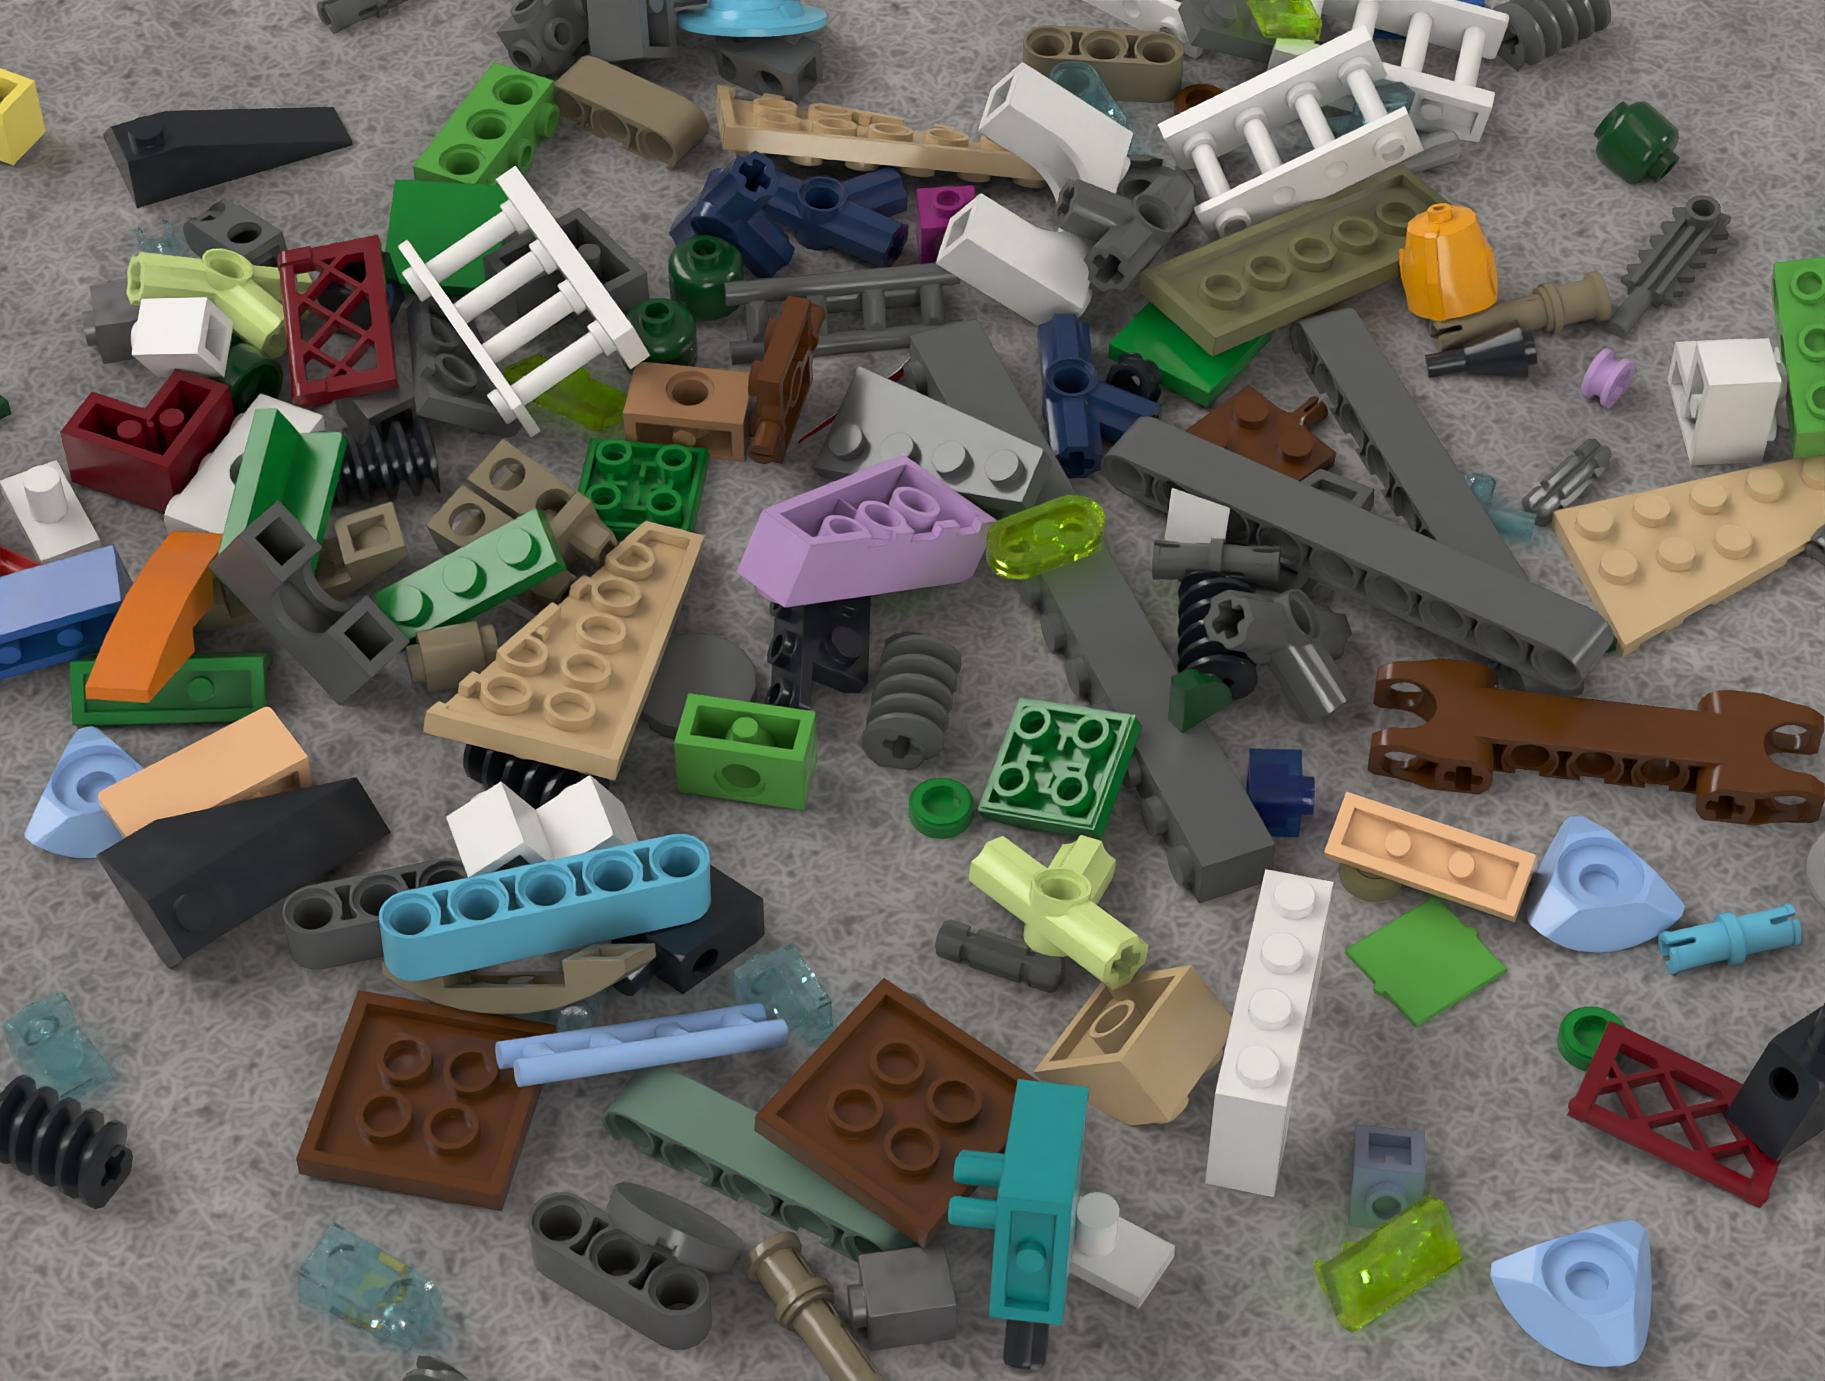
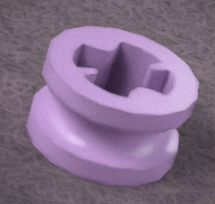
[1581,348,1635,409]

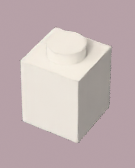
[131,297,234,379]

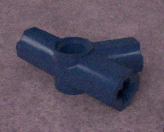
[669,150,795,278]
[761,165,909,268]
[1037,314,1163,479]

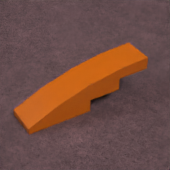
[85,531,223,703]

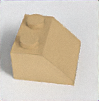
[1033,965,1232,1126]

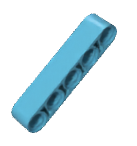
[379,834,711,981]

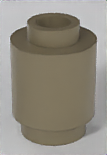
[406,621,499,694]

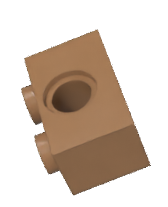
[623,362,756,462]

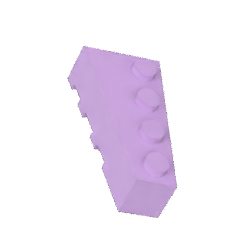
[737,454,998,607]

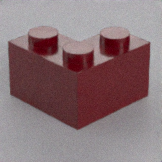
[60,368,235,513]

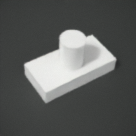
[0,460,102,564]
[1070,1192,1175,1309]

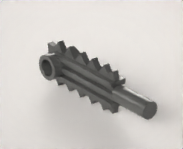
[1604,195,1731,339]

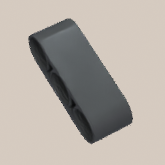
[282,858,468,970]
[528,1192,712,1350]

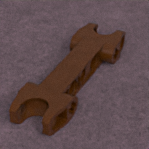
[1368,658,1825,826]

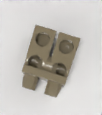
[426,438,618,608]

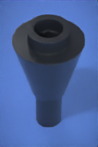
[1425,320,1537,378]

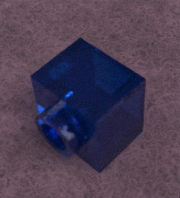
[1245,748,1315,837]

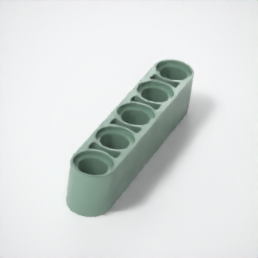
[602,1065,915,1263]

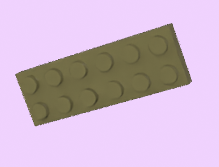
[1137,165,1452,356]

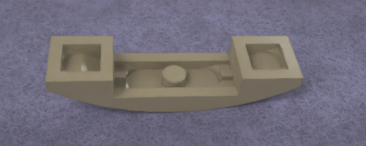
[192,501,408,632]
[381,943,656,1014]

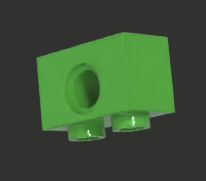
[674,693,817,811]

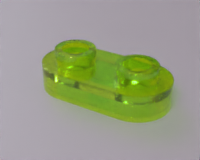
[986,495,1105,580]

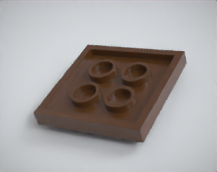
[754,978,1040,1248]
[296,990,557,1211]

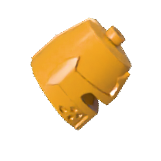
[1399,203,1498,321]

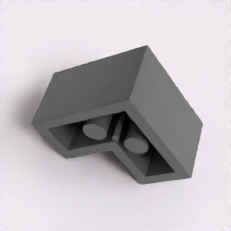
[586,0,707,64]
[482,207,649,333]

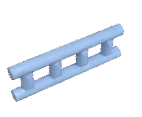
[495,1002,789,1087]

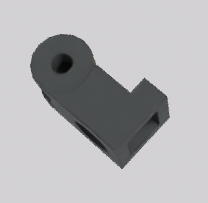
[716,36,823,105]
[183,199,287,268]

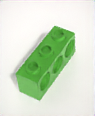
[413,62,560,185]
[1771,257,1825,459]

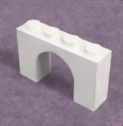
[936,62,1133,326]
[1205,869,1334,1197]

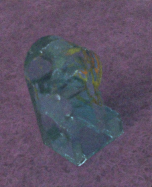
[298,1222,444,1352]

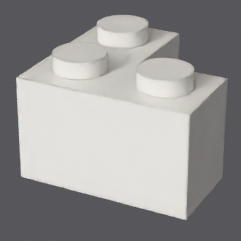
[1667,338,1787,466]
[446,775,638,877]

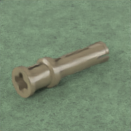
[1428,271,1611,352]
[742,1231,885,1381]

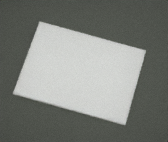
[1165,488,1230,543]

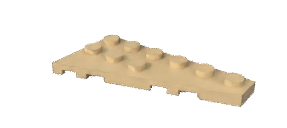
[715,84,1046,188]
[1551,455,1825,657]
[423,521,705,780]

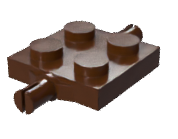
[748,296,826,464]
[1185,385,1336,482]

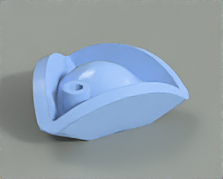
[24,726,144,858]
[1526,815,1685,953]
[1490,1220,1652,1367]

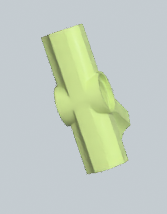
[126,249,313,359]
[969,835,1148,990]

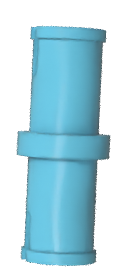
[1658,903,1802,975]

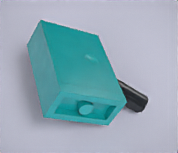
[948,1079,1089,1370]

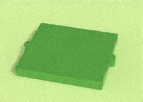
[1345,896,1507,1028]

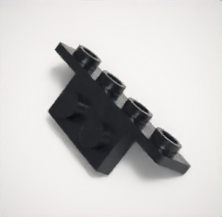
[765,595,871,711]

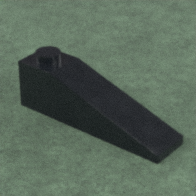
[103,107,353,208]
[96,777,391,968]

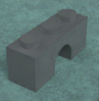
[208,500,410,706]

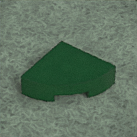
[1168,669,1232,733]

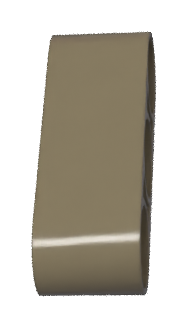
[1022,25,1184,103]
[554,55,709,170]

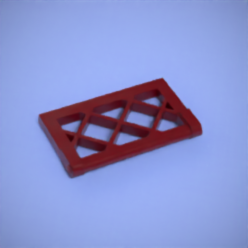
[277,235,399,408]
[1567,1020,1781,1209]

